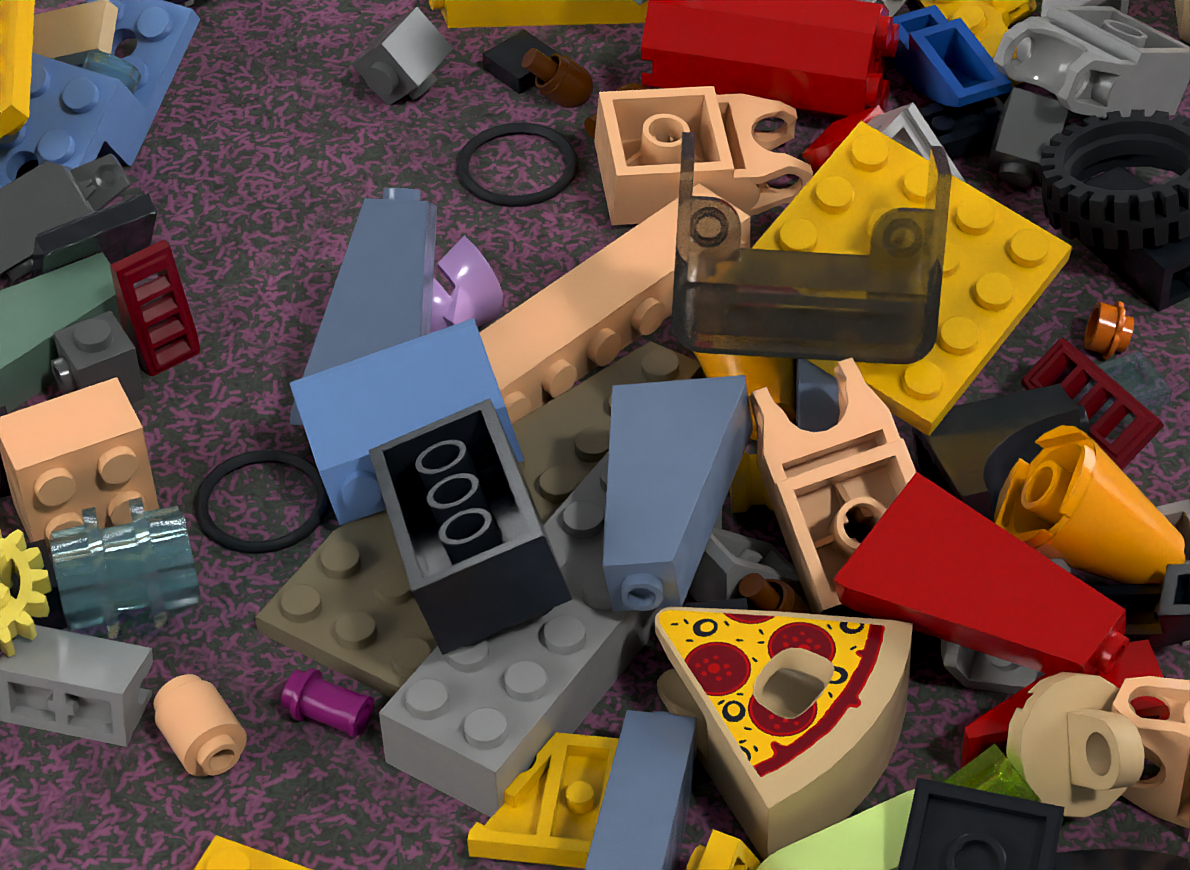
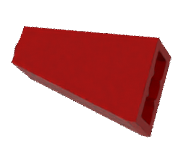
[833,472,1129,676]

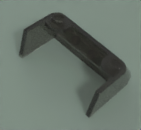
[671,132,952,364]

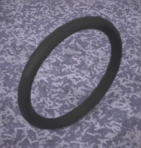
[457,122,578,207]
[194,449,330,554]

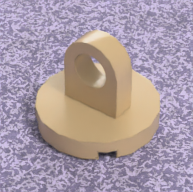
[1006,672,1145,818]

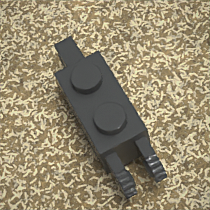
[0,154,132,283]

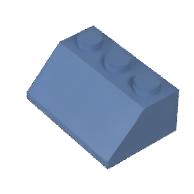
[290,318,524,525]

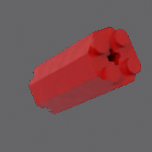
[641,0,900,119]

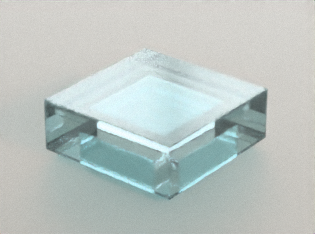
[1087,350,1172,419]

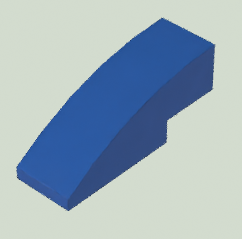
[888,5,1011,107]

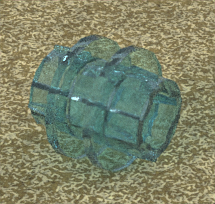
[49,497,200,639]

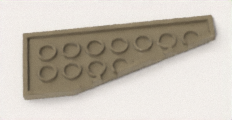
[255,341,703,698]

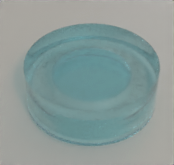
[82,50,142,95]

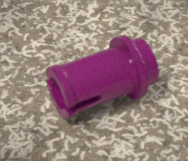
[281,668,374,738]

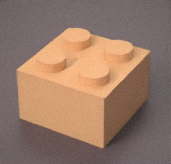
[0,377,160,554]

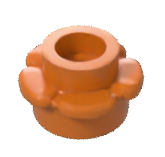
[1084,301,1134,359]

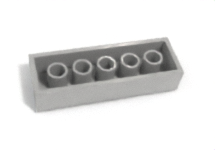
[379,451,722,817]

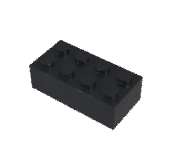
[368,398,573,655]

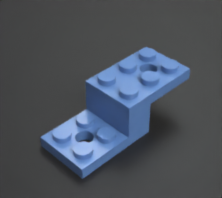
[0,0,200,188]

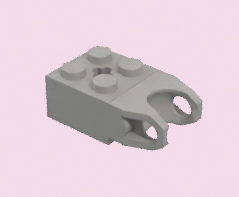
[993,5,1190,120]

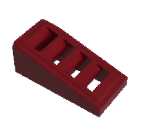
[110,240,200,376]
[1021,338,1164,470]

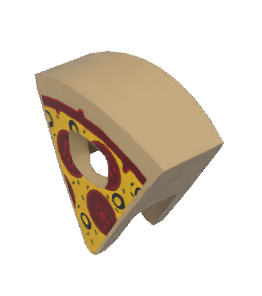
[655,607,913,860]

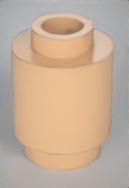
[153,674,247,777]

